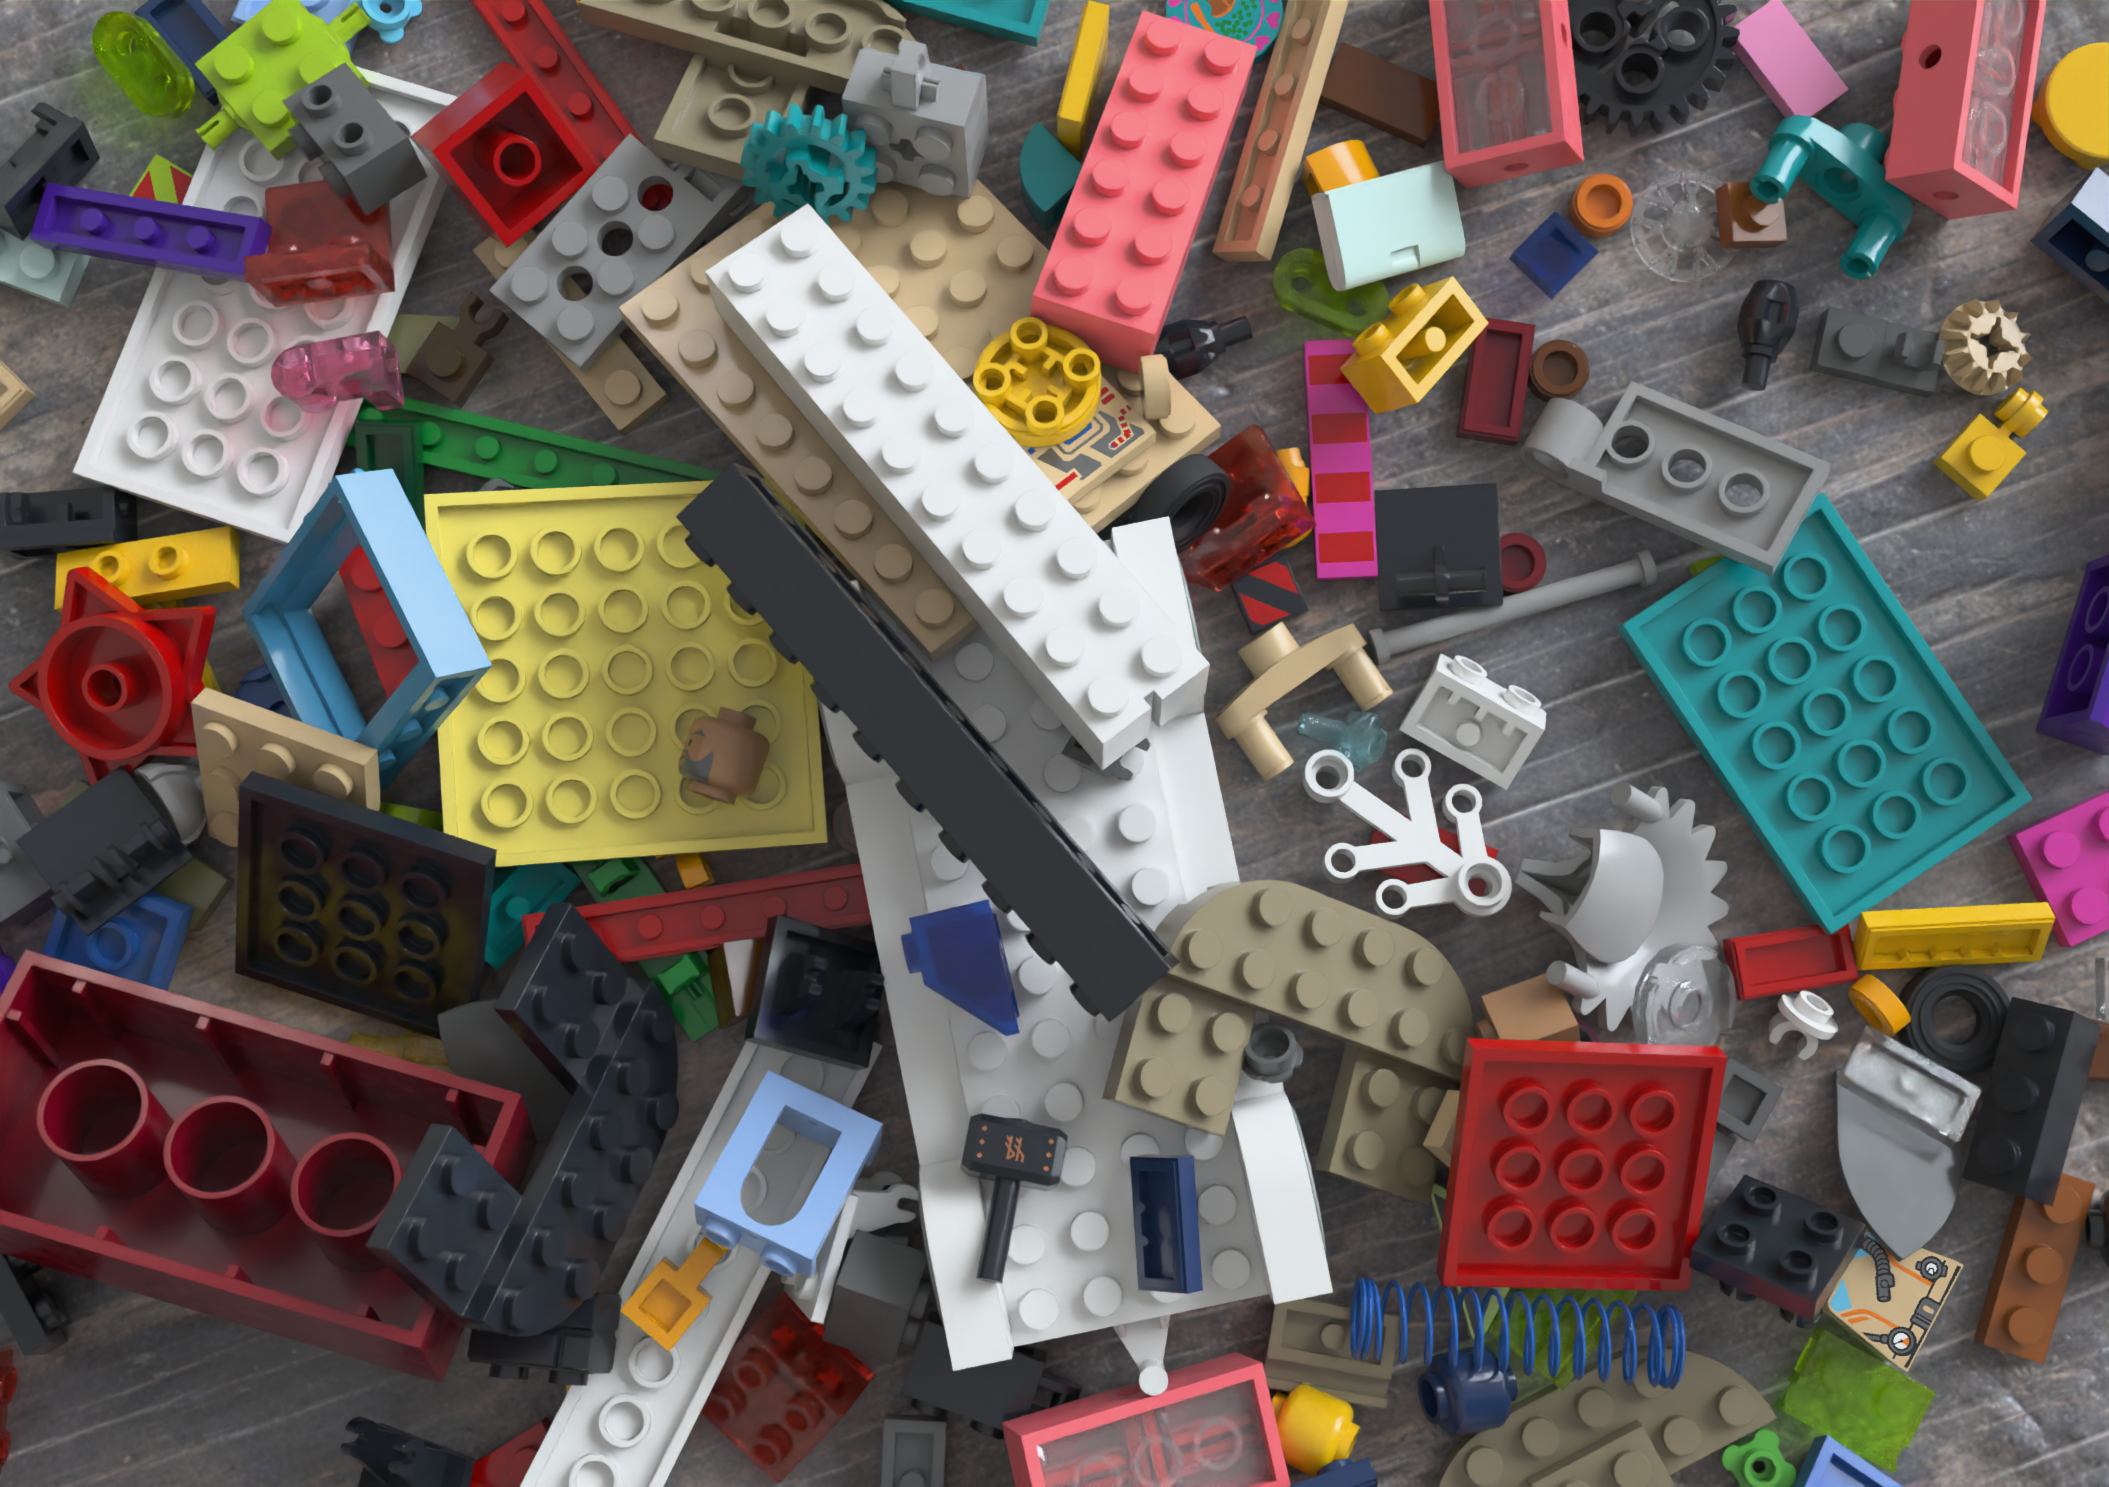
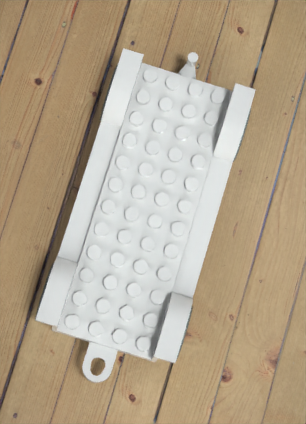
[813,516,1333,1396]

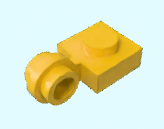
[1932,387,2048,502]

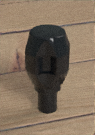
[1737,279,1800,391]
[1153,316,1253,380]

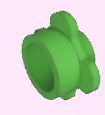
[1721,1428,1796,1487]

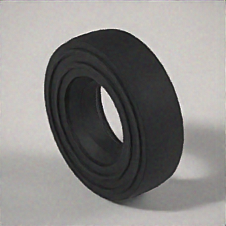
[1129,454,1231,554]
[1897,964,2010,1076]

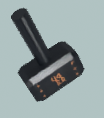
[960,1113,1068,1284]

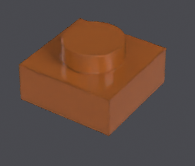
[1715,182,1788,249]

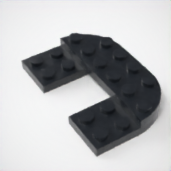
[365,902,679,1337]

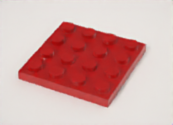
[1436,1038,1727,1291]

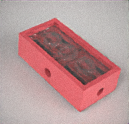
[1429,0,1584,189]
[1884,0,2046,220]
[1001,1352,1291,1487]

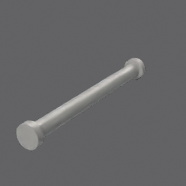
[1367,550,1658,666]

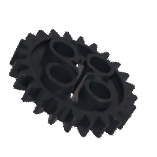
[1567,0,1740,137]

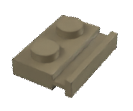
[1263,1298,1400,1409]

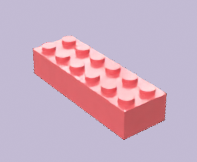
[1029,11,1258,375]

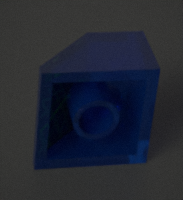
[901,899,1023,1036]

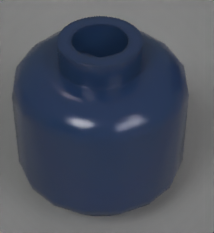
[1418,1346,1518,1436]

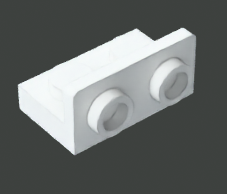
[1399,654,1546,790]

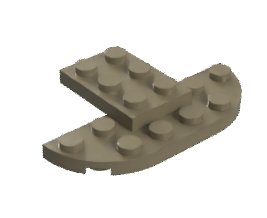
[579,0,917,181]
[1436,1345,1777,1487]

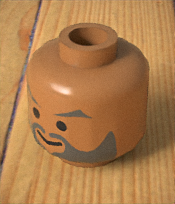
[678,707,770,805]

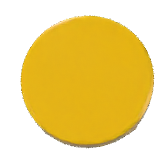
[2031,43,2109,171]
[973,317,1101,447]

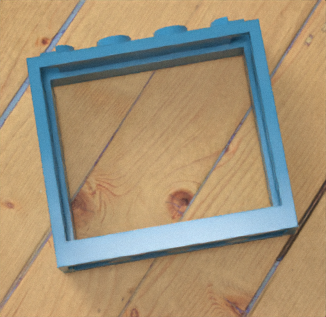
[241,468,492,790]

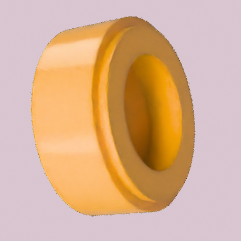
[1848,974,1911,1036]

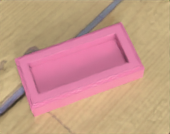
[1731,0,1849,118]

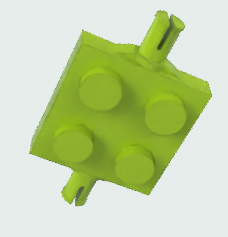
[195,0,372,161]

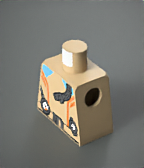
[1822,1228,1964,1372]

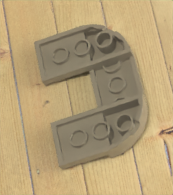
[1102,880,1477,1205]

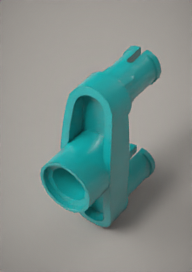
[1749,115,1914,280]

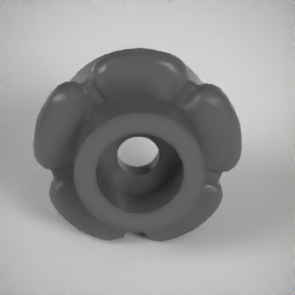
[1242,1022,1304,1084]

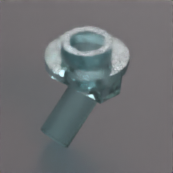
[1297,711,1387,772]

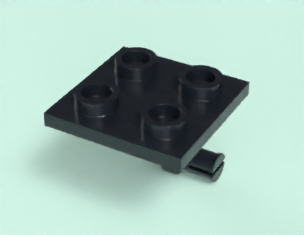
[1374,483,1503,612]

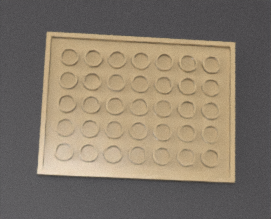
[618,178,1221,663]

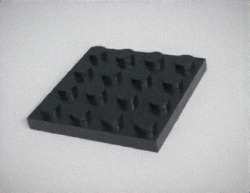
[235,771,497,1040]

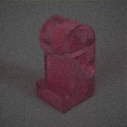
[271,330,405,413]

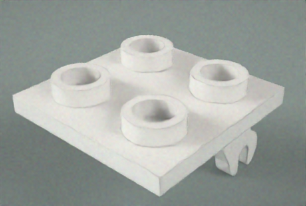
[781,1170,918,1324]

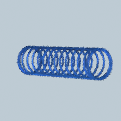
[1350,1276,1685,1389]

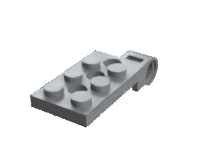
[489,134,756,373]
[1519,381,1831,576]

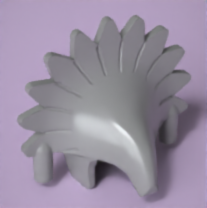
[1514,782,1729,1033]

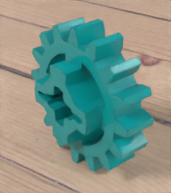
[740,103,879,227]

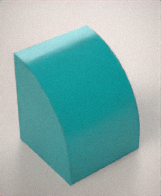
[1020,122,1083,232]

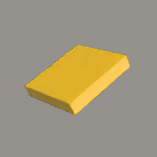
[1057,0,1110,163]

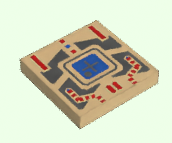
[1019,374,1156,505]

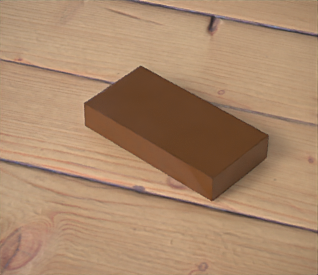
[1318,42,1440,148]

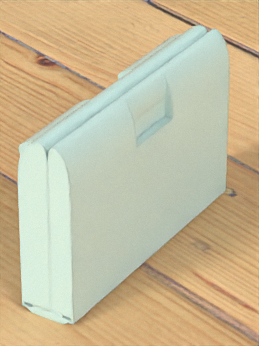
[1311,160,1465,291]

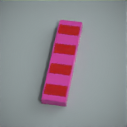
[1302,339,1378,582]

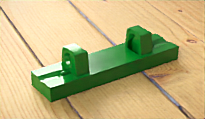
[569,857,719,1043]

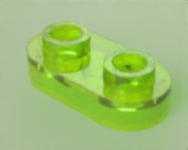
[92,11,195,119]
[1272,248,1389,337]

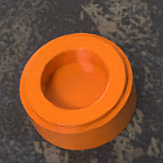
[1569,174,1633,238]

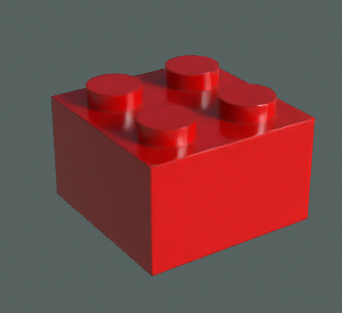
[410,61,598,248]

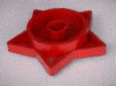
[8,566,216,786]

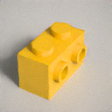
[1340,276,1489,415]

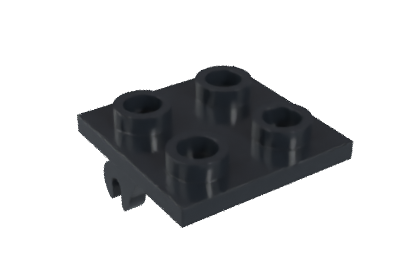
[340,1416,476,1487]

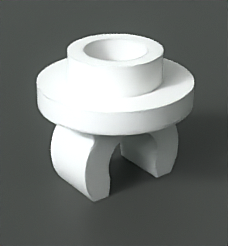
[1768,991,1838,1060]

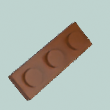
[1974,1173,2096,1365]

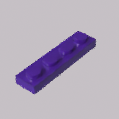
[30,182,273,284]

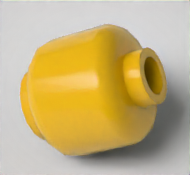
[1271,1382,1361,1478]

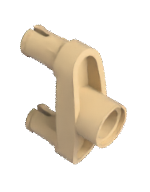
[1214,621,1393,781]

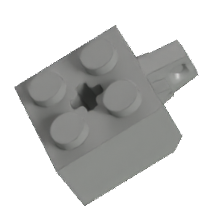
[842,39,989,199]

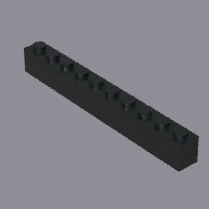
[676,462,1180,1022]

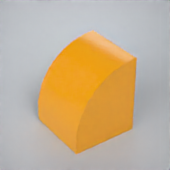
[1300,140,1381,200]

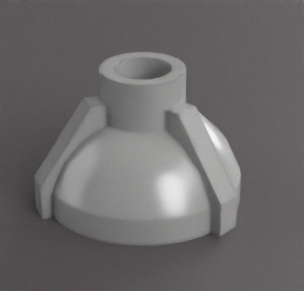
[133,763,207,846]

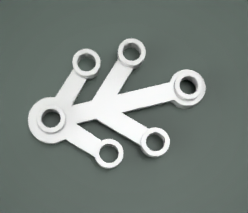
[1302,748,1512,920]

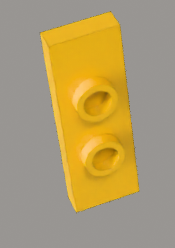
[54,526,240,614]
[1852,902,2055,970]

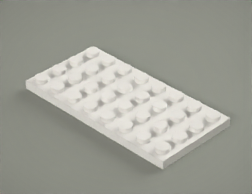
[72,67,458,545]

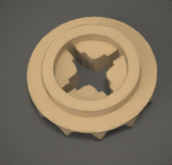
[1939,298,2033,396]

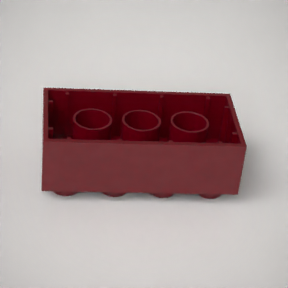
[0,950,537,1384]

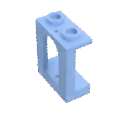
[694,1070,883,1279]

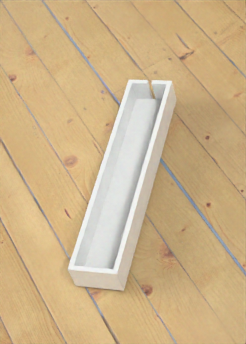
[705,203,1210,770]

